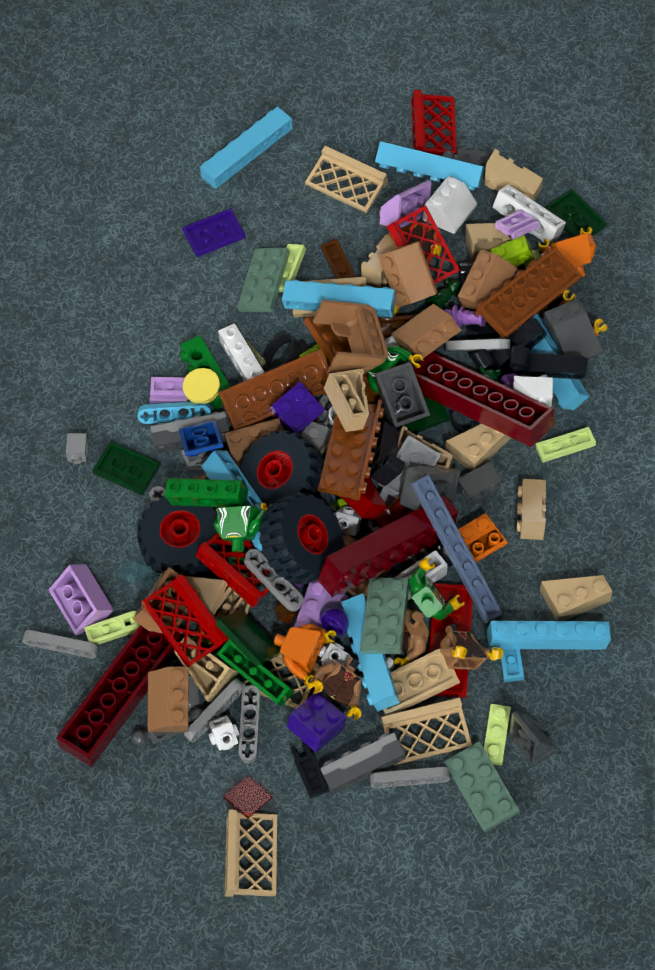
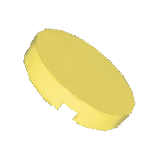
[183,368,220,404]

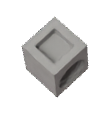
[66,433,89,464]

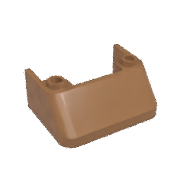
[313,300,388,375]

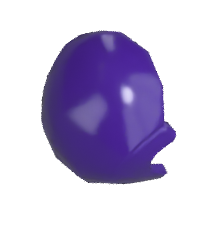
[320,608,349,637]

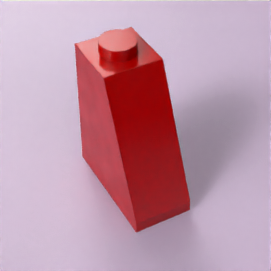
[340,477,387,521]

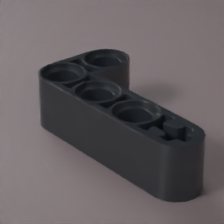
[473,318,547,375]
[509,346,588,379]
[369,420,405,486]

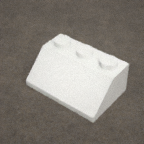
[422,176,477,234]
[513,376,553,407]

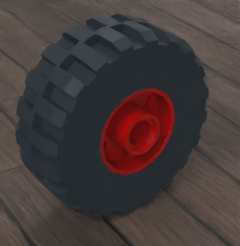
[239,430,325,507]
[259,493,344,585]
[137,495,222,577]

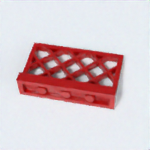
[411,90,457,155]
[386,205,460,284]
[196,533,279,608]
[141,574,228,668]

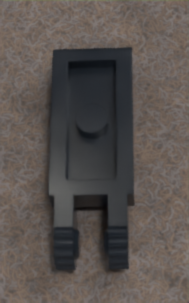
[290,742,329,799]

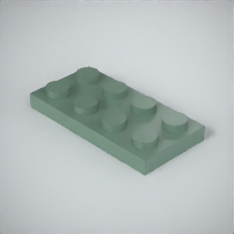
[237,248,290,312]
[360,578,409,654]
[444,741,520,832]

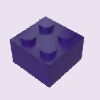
[270,382,325,434]
[287,693,347,752]

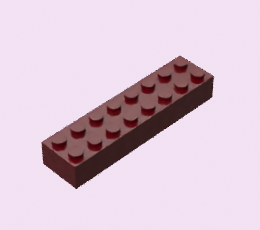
[413,352,554,447]
[318,496,459,597]
[56,625,184,767]

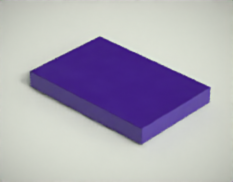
[182,208,246,258]

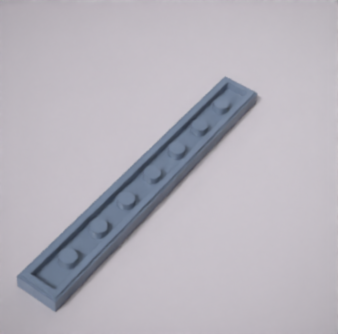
[411,474,503,624]

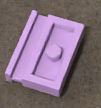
[495,210,540,240]
[149,377,188,404]

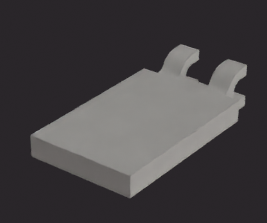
[379,435,442,513]

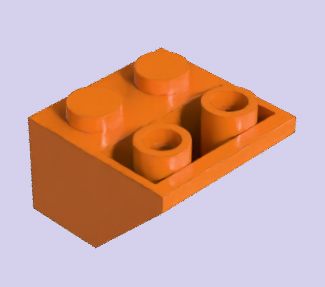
[458,513,508,562]

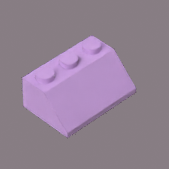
[380,180,431,228]
[49,564,114,635]
[294,580,349,646]

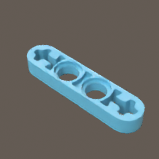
[138,402,211,424]

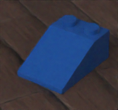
[179,420,224,457]

